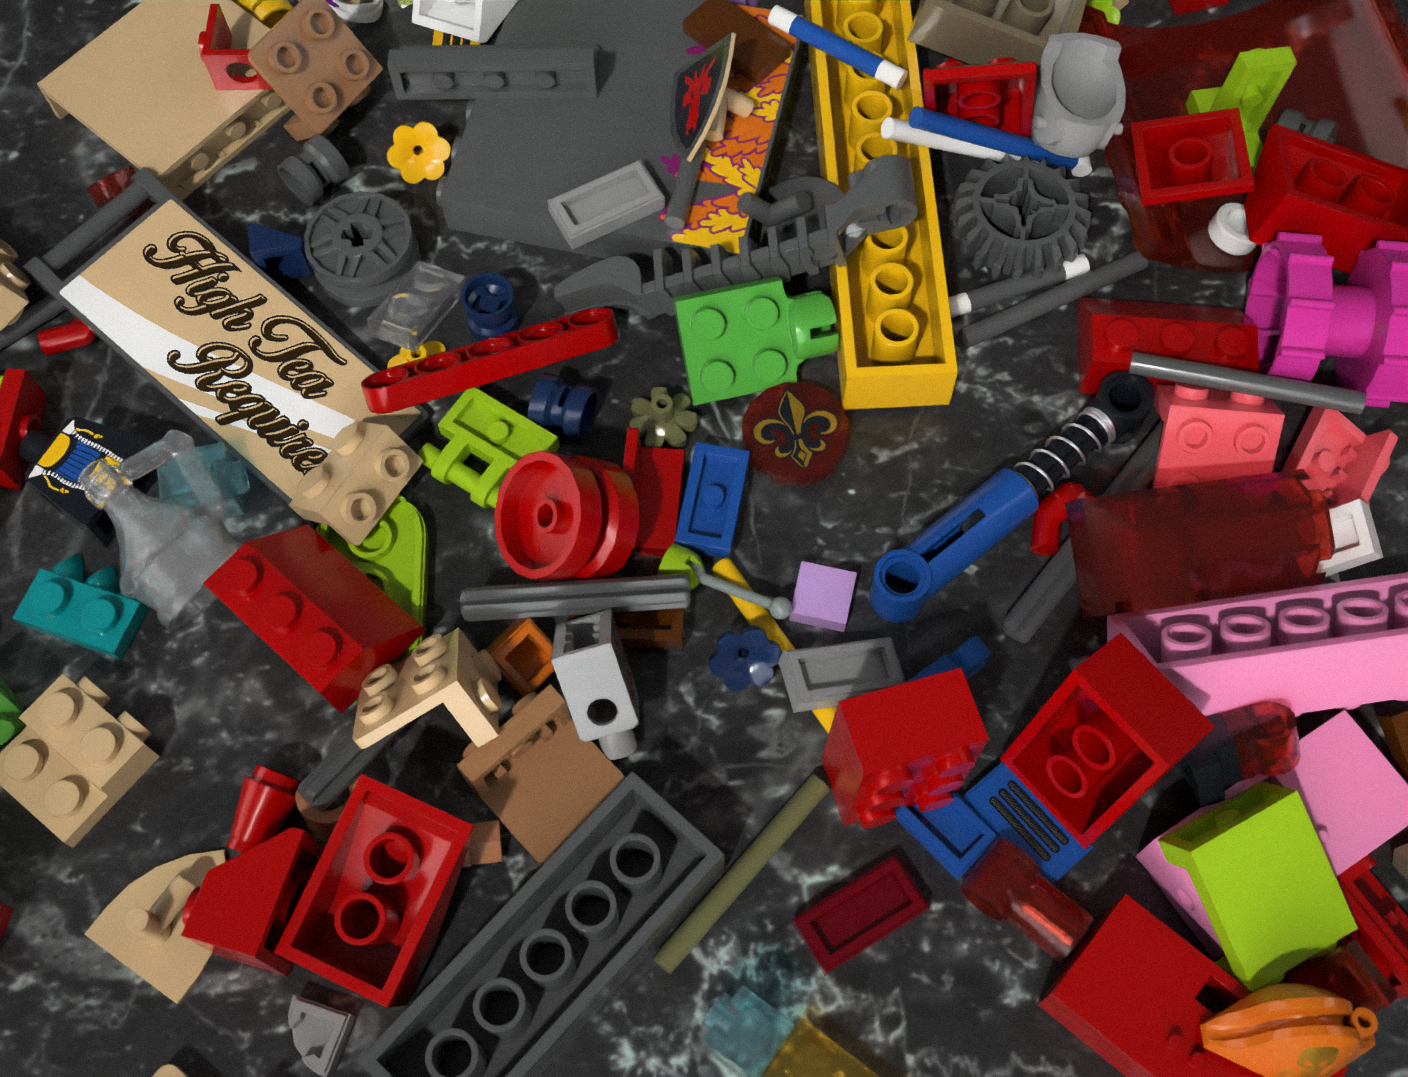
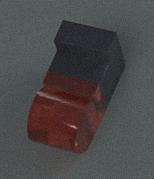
[1178,701,1301,808]

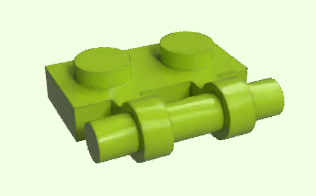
[418,387,560,509]

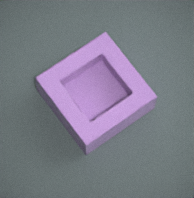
[789,561,857,632]

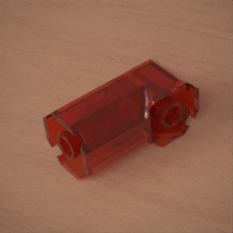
[1065,469,1335,618]

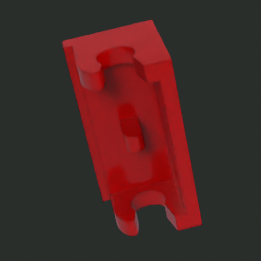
[1336,854,1408,1002]

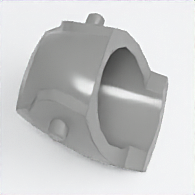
[1031,32,1126,159]

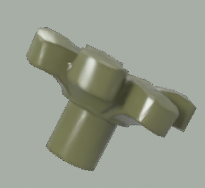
[629,387,698,449]

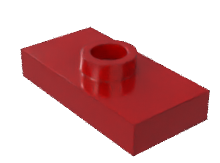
[0,368,47,491]

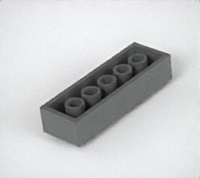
[357,771,725,1077]

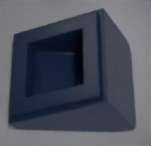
[248,224,315,282]

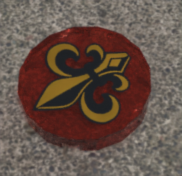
[742,382,849,486]

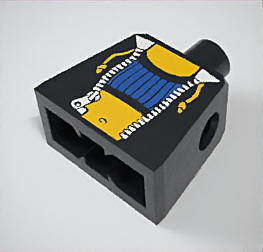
[19,416,168,548]

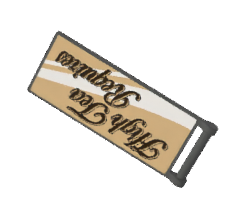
[22,167,429,527]

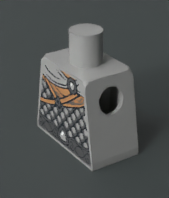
[551,608,640,760]

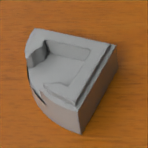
[288,995,356,1077]

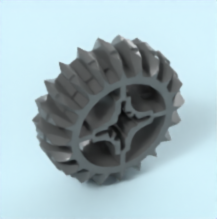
[950,153,1092,281]

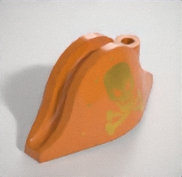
[1200,983,1378,1077]

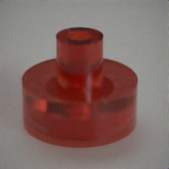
[86,166,141,218]

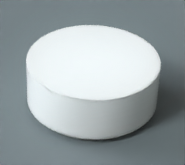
[1208,203,1257,255]

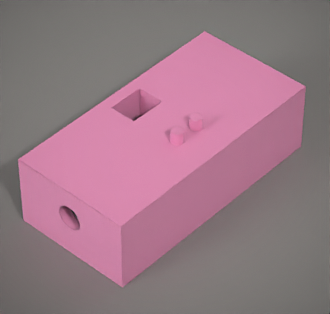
[1136,709,1408,960]

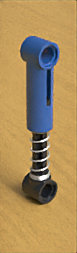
[869,371,1154,623]

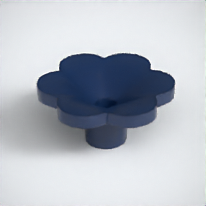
[709,626,782,691]

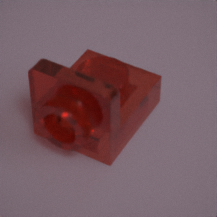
[1286,938,1399,1014]

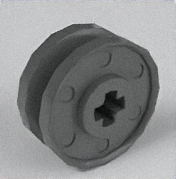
[303,191,422,308]

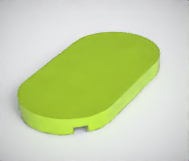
[316,494,429,704]

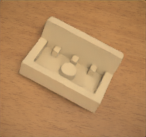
[288,421,422,545]

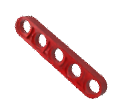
[361,307,619,414]

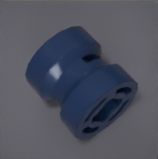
[460,272,520,341]
[528,372,598,440]

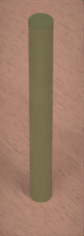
[652,774,830,975]

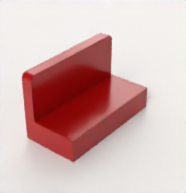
[622,427,685,558]

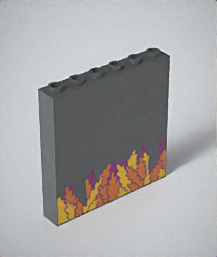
[436,0,807,273]

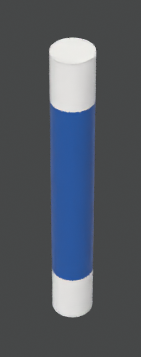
[768,5,908,90]

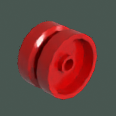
[494,450,640,581]

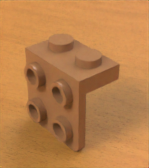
[248,0,383,141]
[457,684,626,866]

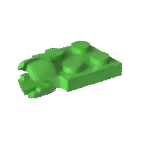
[672,276,839,406]

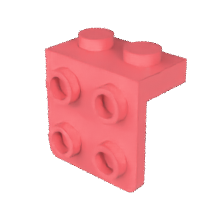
[1150,382,1285,519]

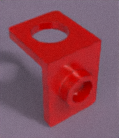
[198,4,272,90]

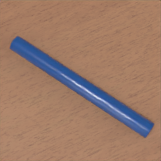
[909,106,1079,170]

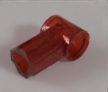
[960,838,1094,963]

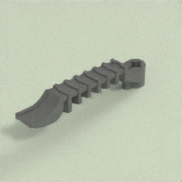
[554,155,918,320]

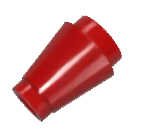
[226,764,302,853]

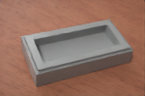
[547,159,665,250]
[778,637,906,713]

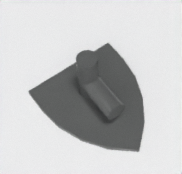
[737,176,845,249]

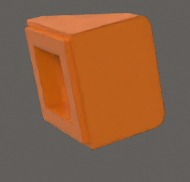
[485,618,555,697]

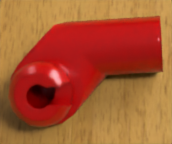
[38,316,97,356]
[1030,482,1094,556]

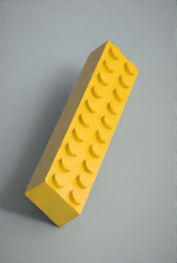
[804,0,958,410]

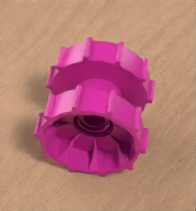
[1244,232,1408,408]

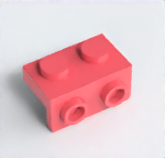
[1271,407,1398,519]

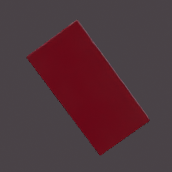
[792,855,930,976]

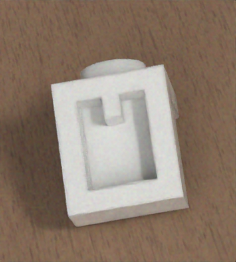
[1293,499,1384,584]

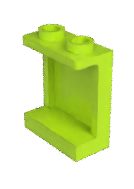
[1158,781,1358,991]

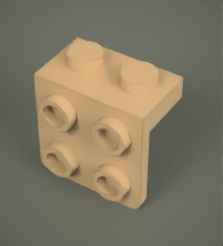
[352,627,502,749]

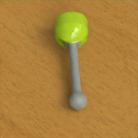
[657,543,792,620]

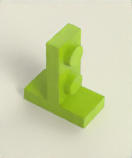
[1185,46,1297,176]

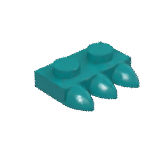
[12,553,152,661]

